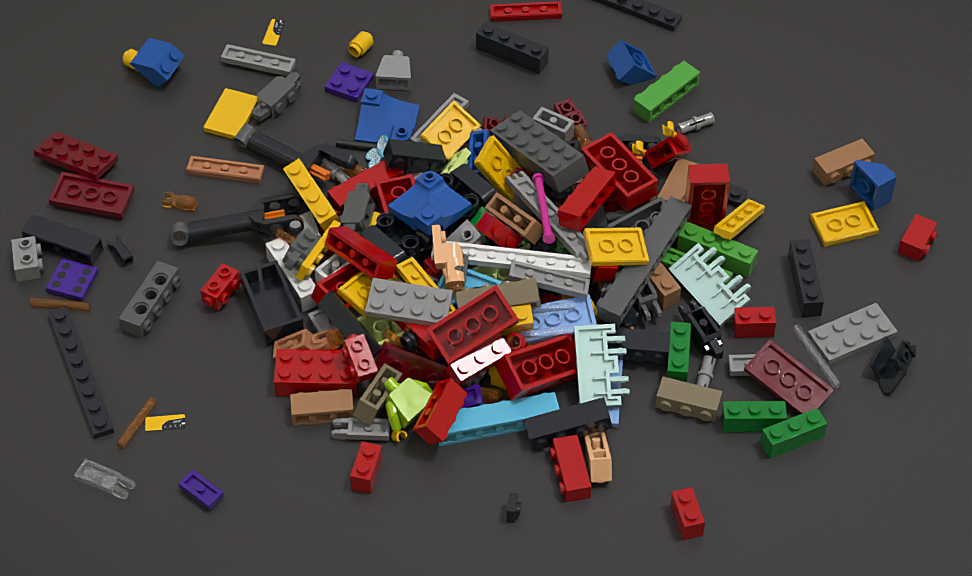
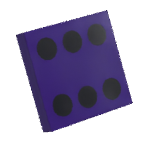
[46,259,99,302]

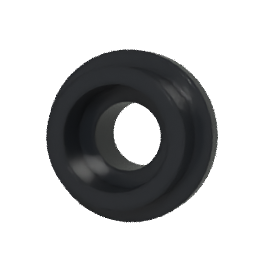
[400,331,418,351]

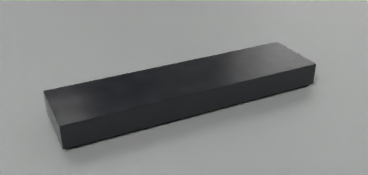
[317,290,383,359]

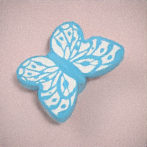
[366,135,388,168]

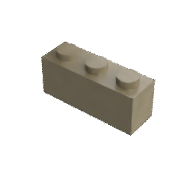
[352,364,402,425]
[655,377,723,422]

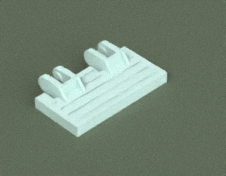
[669,243,751,327]
[574,324,630,407]

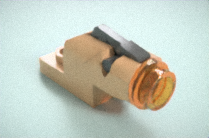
[432,225,469,294]

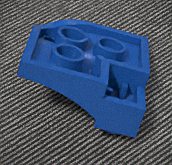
[354,88,420,144]
[388,171,472,236]

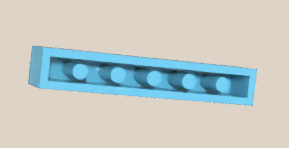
[439,392,560,446]

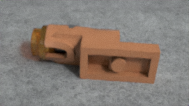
[273,329,344,360]

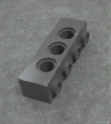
[119,261,181,338]

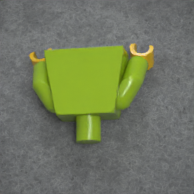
[383,377,433,442]

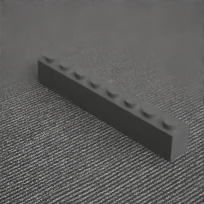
[596,196,692,327]

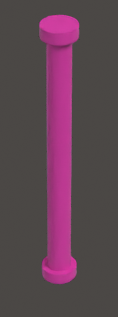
[532,173,555,244]

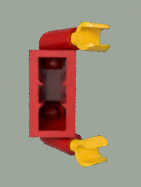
[632,121,692,169]

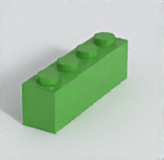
[633,61,700,123]
[677,222,758,278]

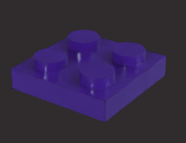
[324,62,374,103]

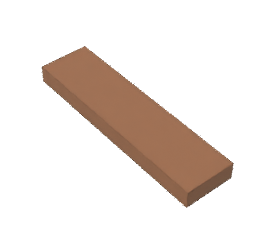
[186,156,265,184]

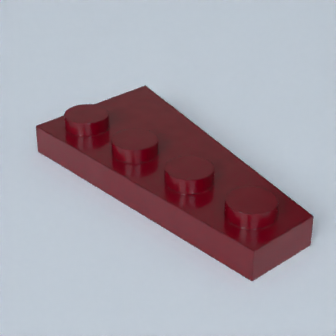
[370,341,449,387]

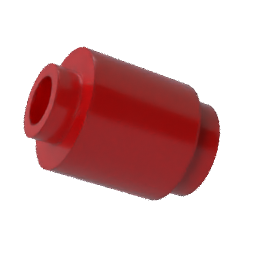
[505,332,528,352]

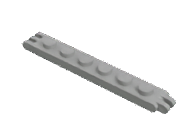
[505,171,589,262]

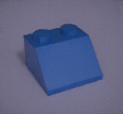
[130,38,185,88]
[606,40,657,85]
[850,160,897,211]

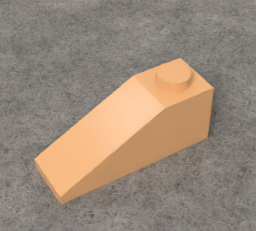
[584,432,612,483]

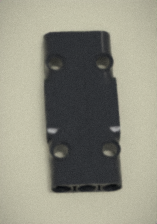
[359,164,497,264]

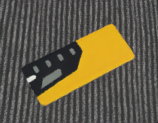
[262,19,285,46]
[145,414,185,431]

